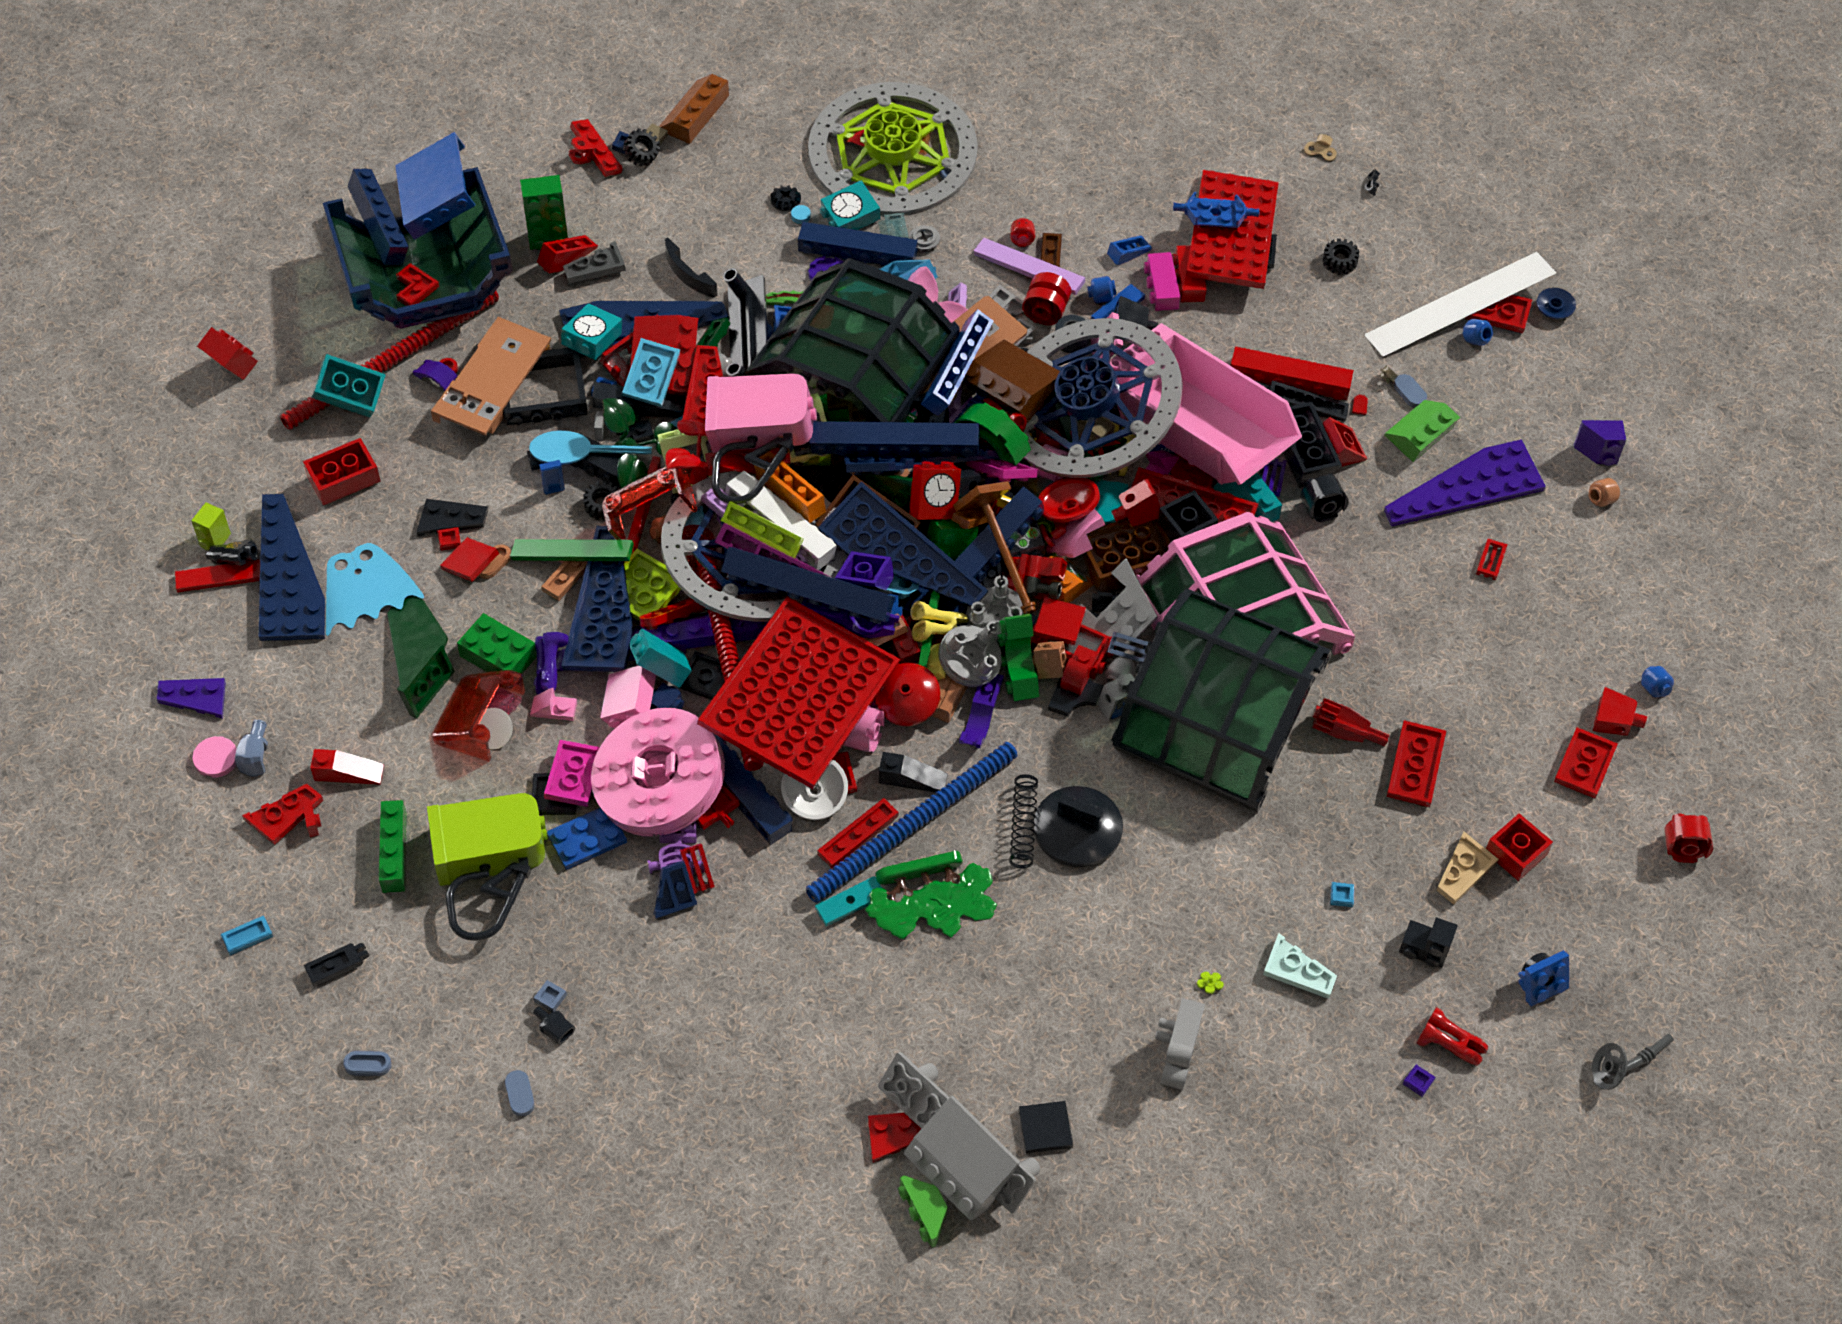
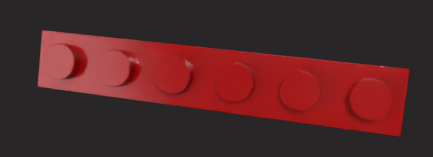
[1230,346,1354,400]

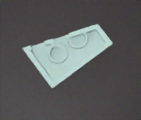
[1263,933,1337,999]

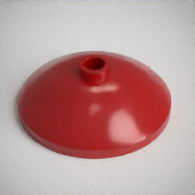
[1038,478,1100,523]
[875,663,941,726]

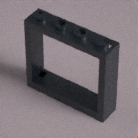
[504,348,588,425]

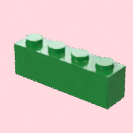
[379,800,407,893]

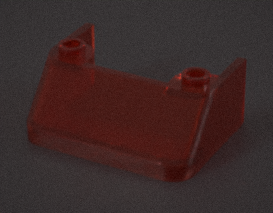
[602,466,698,540]

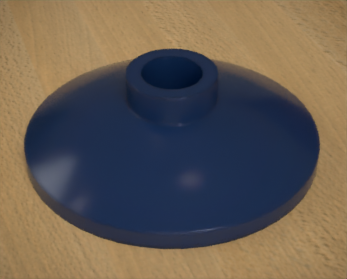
[1536,288,1576,319]

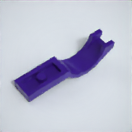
[412,359,458,392]
[802,597,900,638]
[959,674,1004,748]

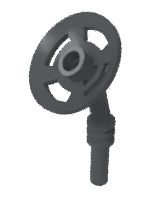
[1592,1034,1674,1090]

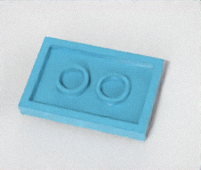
[622,338,680,407]

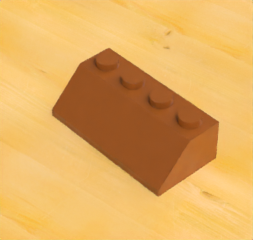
[659,74,729,144]

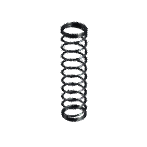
[1009,774,1038,869]

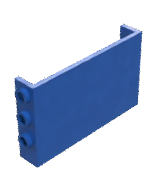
[395,132,475,240]

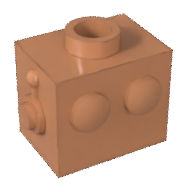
[1033,641,1067,679]

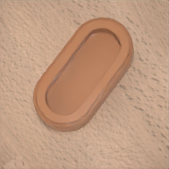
[478,544,511,579]

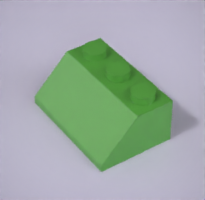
[1384,400,1460,462]

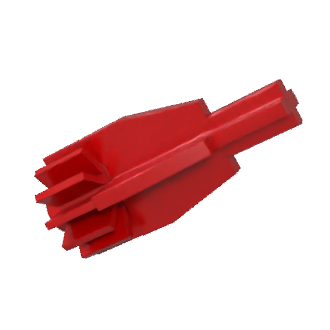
[1312,698,1390,746]

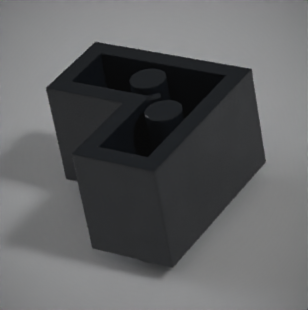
[1399,917,1458,968]

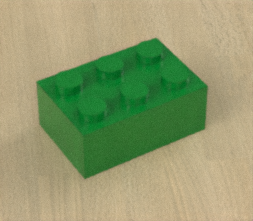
[457,613,537,686]

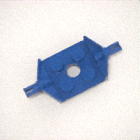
[1173,192,1259,228]

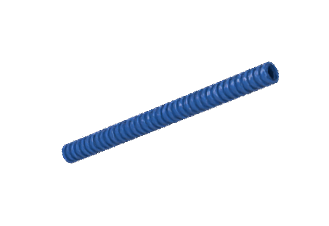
[806,741,1018,903]

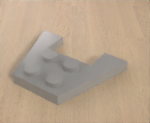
[1079,558,1158,645]

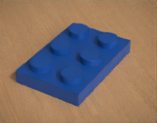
[547,807,627,870]

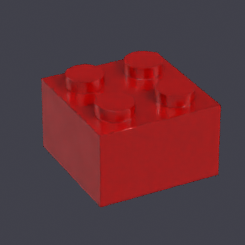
[197,327,258,380]
[1486,813,1553,881]

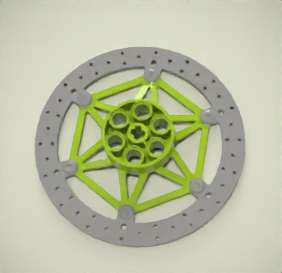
[808,82,978,214]

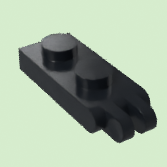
[304,943,369,987]

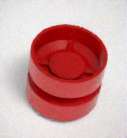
[1022,272,1072,326]

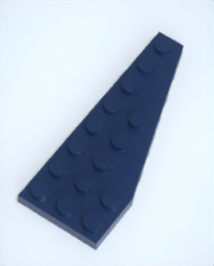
[258,494,325,641]

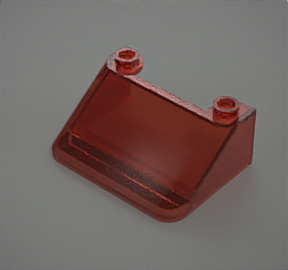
[432,670,525,762]

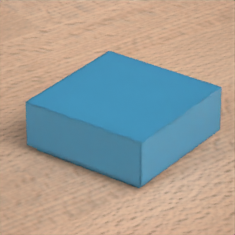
[1330,882,1354,907]

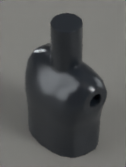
[533,1006,575,1045]

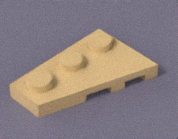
[1437,832,1498,905]

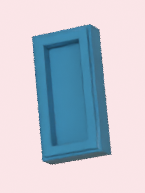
[221,915,273,955]

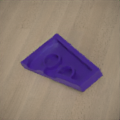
[157,678,226,719]

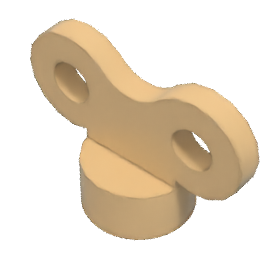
[1304,134,1337,161]

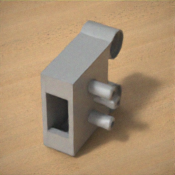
[1155,998,1205,1090]

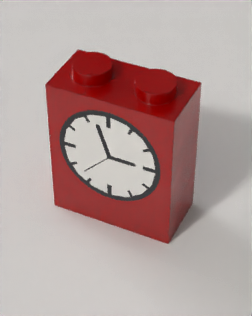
[909,461,961,520]

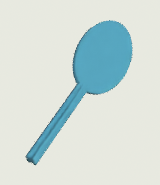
[529,431,652,465]

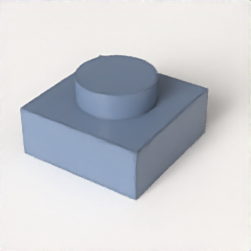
[534,980,567,1012]

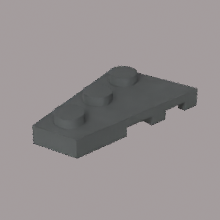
[563,241,626,284]

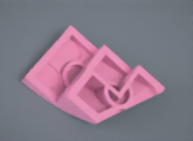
[1046,509,1105,558]

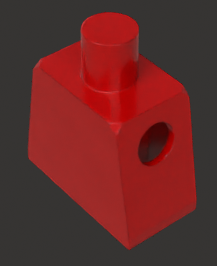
[1111,479,1160,527]
[1592,687,1647,736]

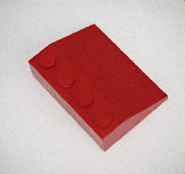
[630,315,698,397]

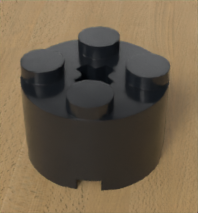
[1300,473,1349,522]

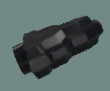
[205,539,258,566]

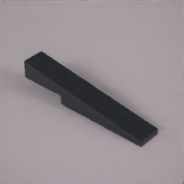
[1254,380,1349,421]
[593,382,687,418]

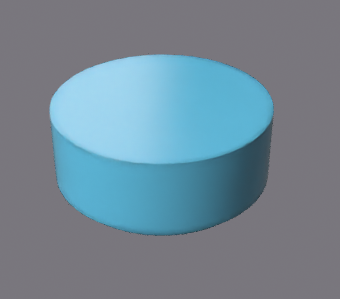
[791,205,811,224]

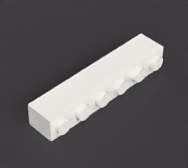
[726,471,836,570]

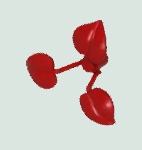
[665,419,756,485]

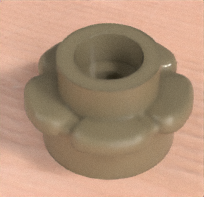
[1380,365,1398,383]

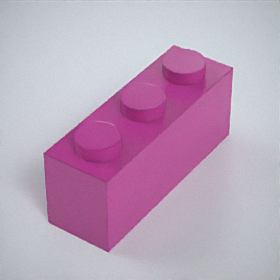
[1144,252,1180,311]

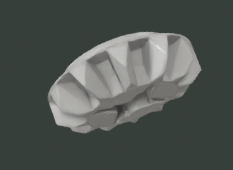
[909,225,940,251]

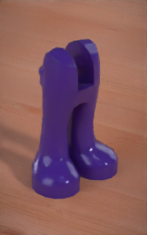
[533,632,569,695]

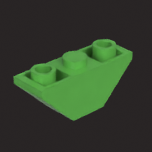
[898,1176,947,1248]

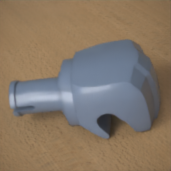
[234,720,268,777]

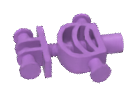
[648,822,705,875]

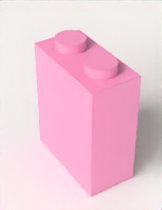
[600,666,656,728]

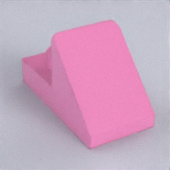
[530,688,577,721]

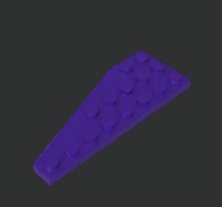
[1384,439,1546,527]

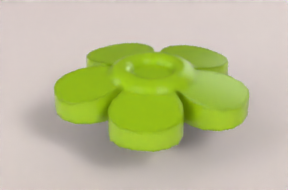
[1197,971,1224,994]

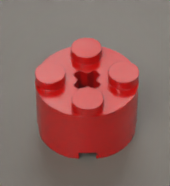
[1664,813,1713,863]

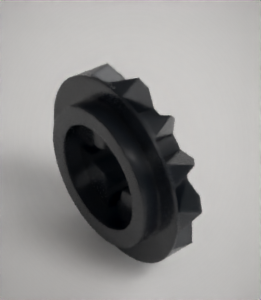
[770,185,801,211]

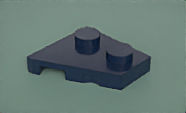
[654,860,697,918]

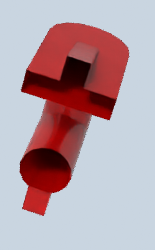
[1040,522,1067,548]

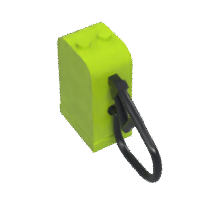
[427,793,548,941]

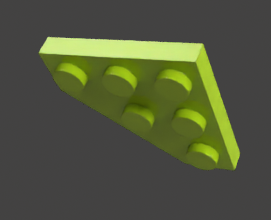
[624,549,681,621]

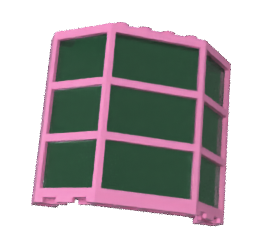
[1136,512,1355,708]

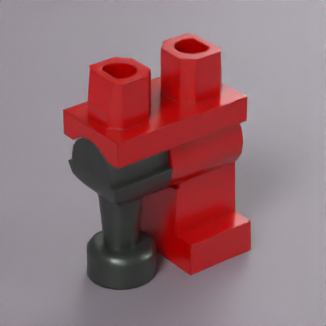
[1007,554,1067,599]

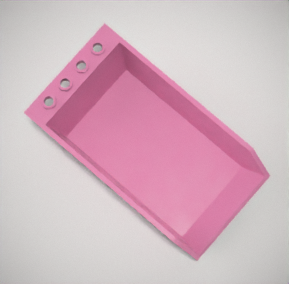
[1109,323,1302,485]

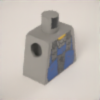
[1097,674,1143,721]

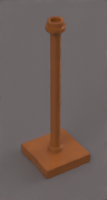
[953,481,1036,614]

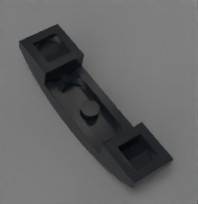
[665,237,718,298]

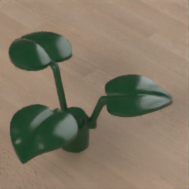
[602,398,678,492]

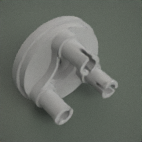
[966,576,1024,643]
[938,621,1001,687]

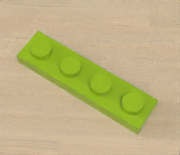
[721,501,804,558]

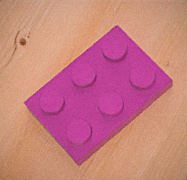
[967,459,1038,482]
[544,740,600,807]

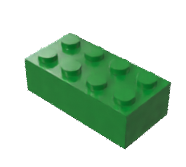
[520,175,568,250]

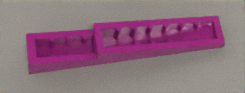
[715,523,831,577]

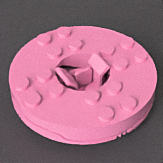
[591,708,725,837]

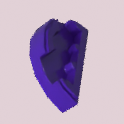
[808,256,843,281]

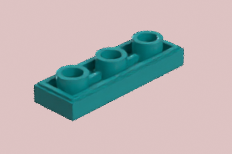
[815,876,882,927]

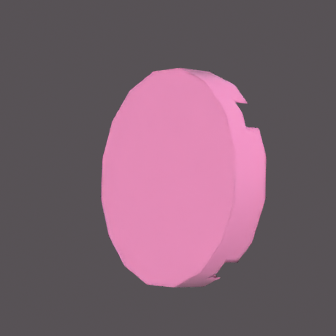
[192,736,236,778]

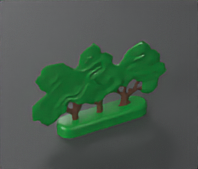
[865,851,997,939]

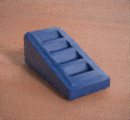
[1107,235,1152,265]

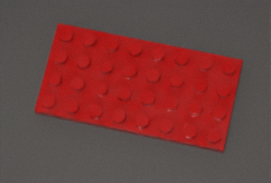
[1186,170,1279,289]

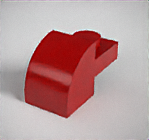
[1061,645,1098,695]

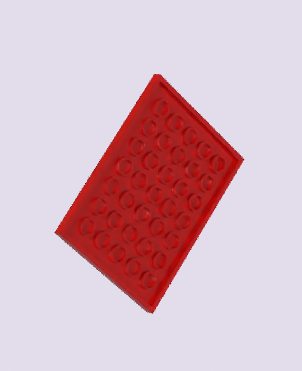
[697,597,900,789]

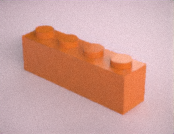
[754,451,826,523]

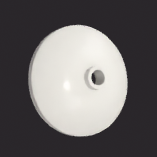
[781,760,848,820]

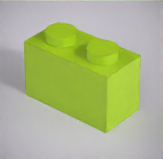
[191,502,231,550]

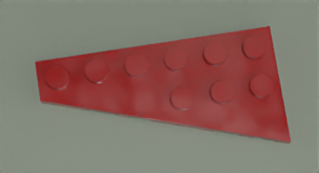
[680,345,724,451]

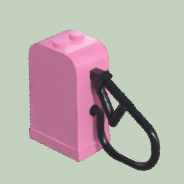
[705,374,817,504]

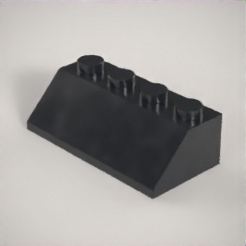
[1283,402,1342,488]

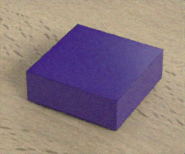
[1403,1064,1436,1097]

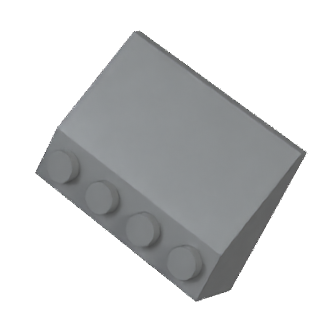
[903,1096,1021,1221]

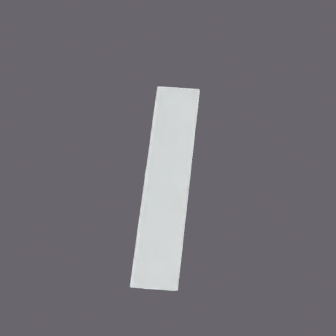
[1365,252,1556,356]

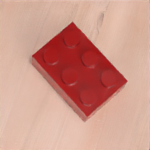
[303,438,381,506]

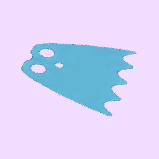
[326,543,424,636]

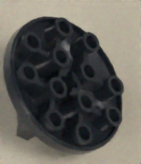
[1034,786,1123,867]

